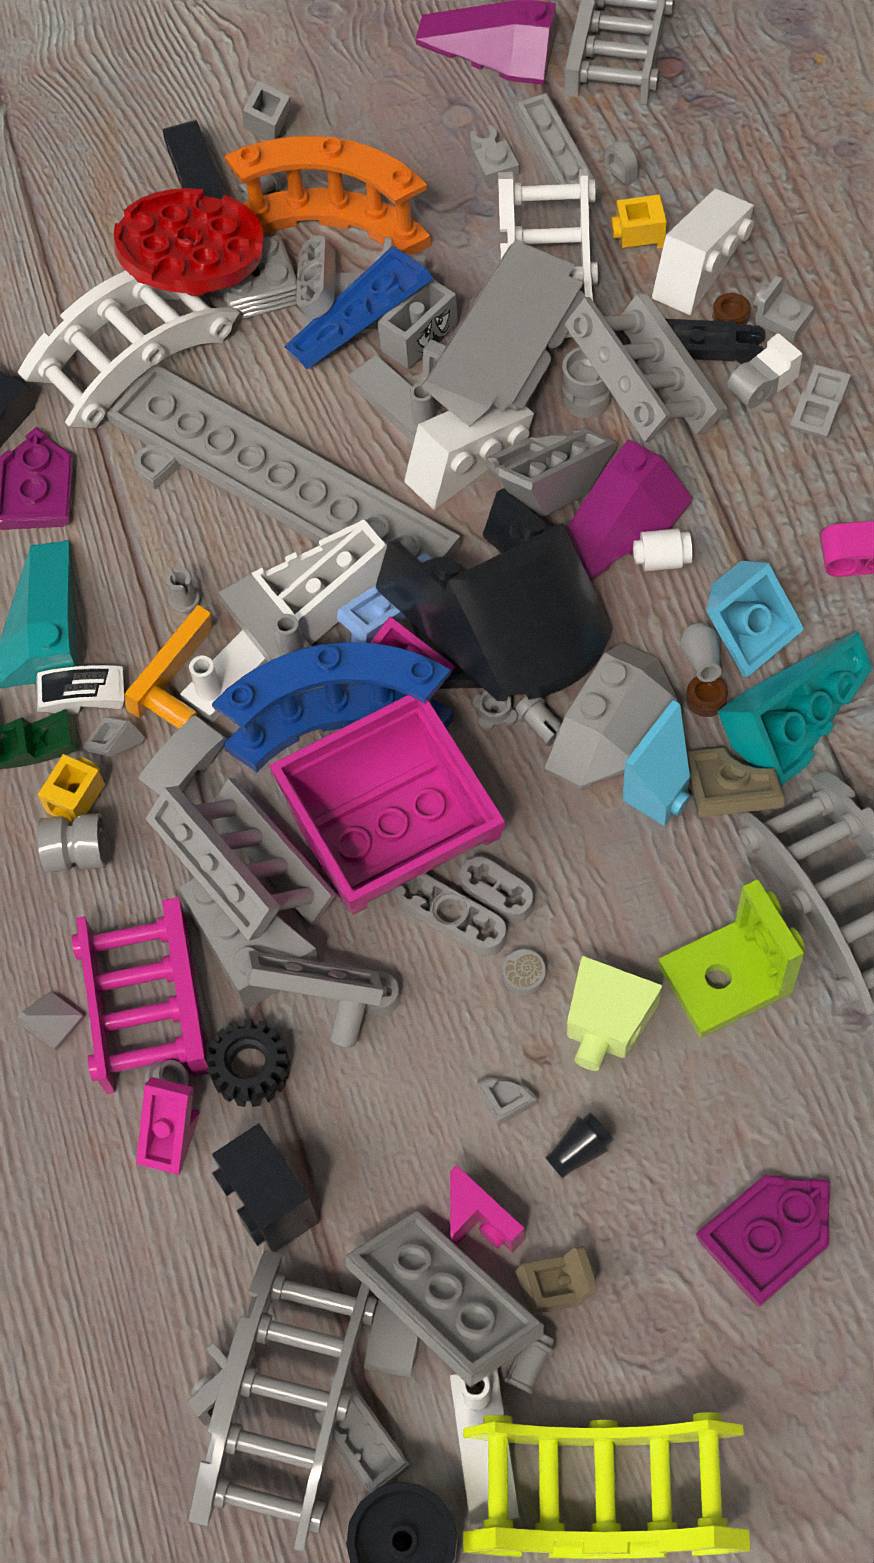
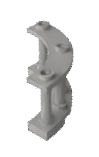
[738,770,874,1015]
[188,1250,378,1551]

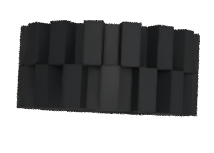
[206,1019,290,1107]

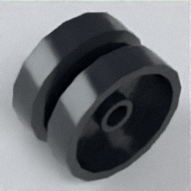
[346,1482,460,1563]

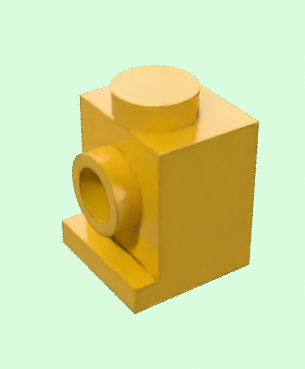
[610,194,667,248]
[37,754,105,823]

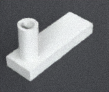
[180,630,268,723]
[450,1369,520,1527]

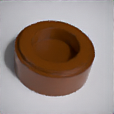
[712,293,751,324]
[686,677,728,717]

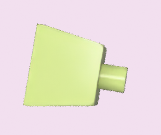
[567,956,662,1071]

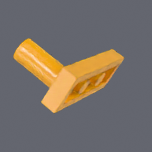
[124,605,212,729]

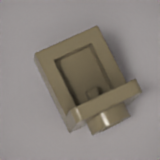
[515,1246,598,1315]

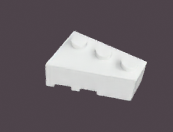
[652,188,754,315]
[404,404,534,510]
[251,520,387,644]

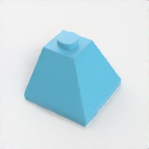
[706,561,804,677]
[622,700,691,826]

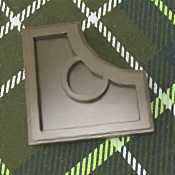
[687,747,784,817]

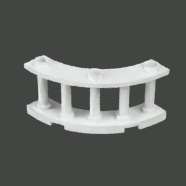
[498,169,598,338]
[18,271,239,428]

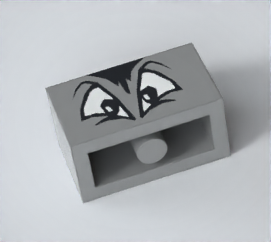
[378,279,458,369]

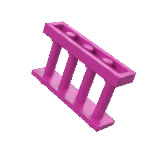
[72,897,209,1094]

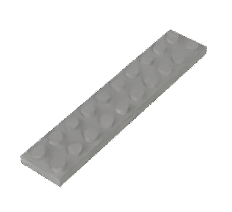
[107,364,461,558]

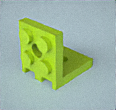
[657,879,805,1039]

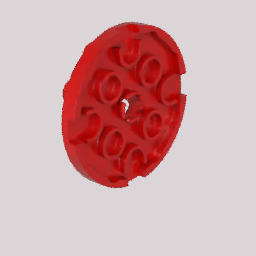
[114,188,263,296]

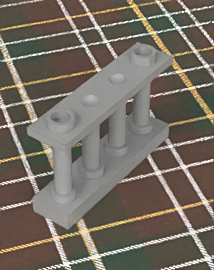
[565,0,674,105]
[565,293,728,442]
[145,778,337,941]

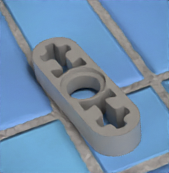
[296,235,335,319]
[394,873,506,956]

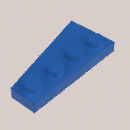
[284,246,434,369]

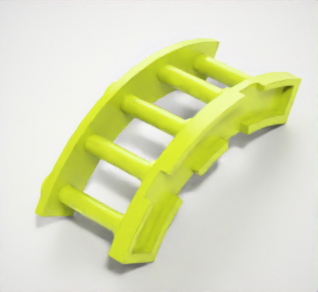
[463,1412,750,1559]

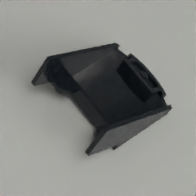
[376,488,612,702]

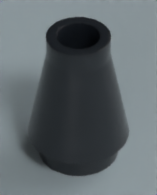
[545,1112,614,1179]

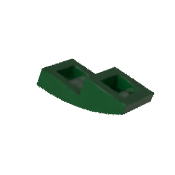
[0,709,80,769]

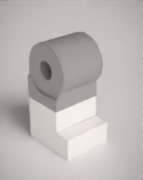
[727,333,802,408]

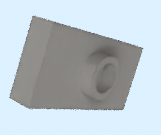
[314,1385,411,1494]

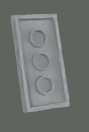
[346,1210,544,1387]

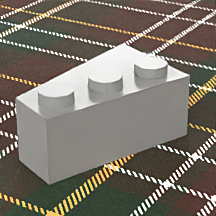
[178,878,320,1010]

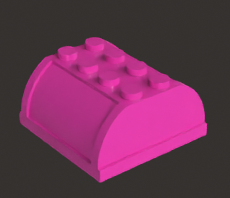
[269,695,505,915]

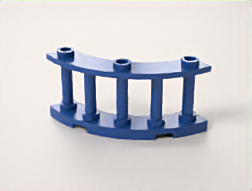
[212,642,455,772]

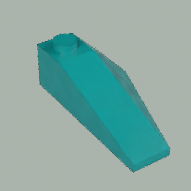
[0,540,79,688]
[717,632,873,786]

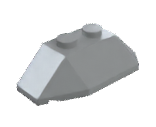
[485,428,617,516]
[544,643,677,790]

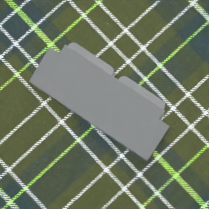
[421,240,585,427]

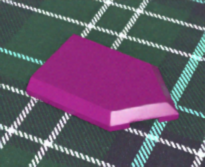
[0,426,73,530]
[696,1175,830,1307]

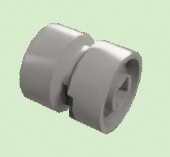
[562,347,611,419]
[38,813,107,872]

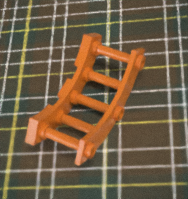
[224,136,431,255]

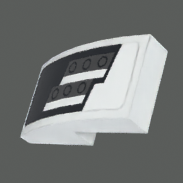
[36,665,124,714]

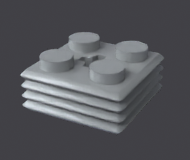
[221,235,297,321]

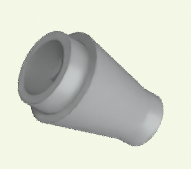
[680,623,721,682]

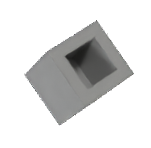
[243,80,290,140]

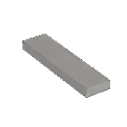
[514,93,601,211]

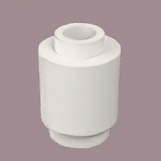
[633,528,692,572]

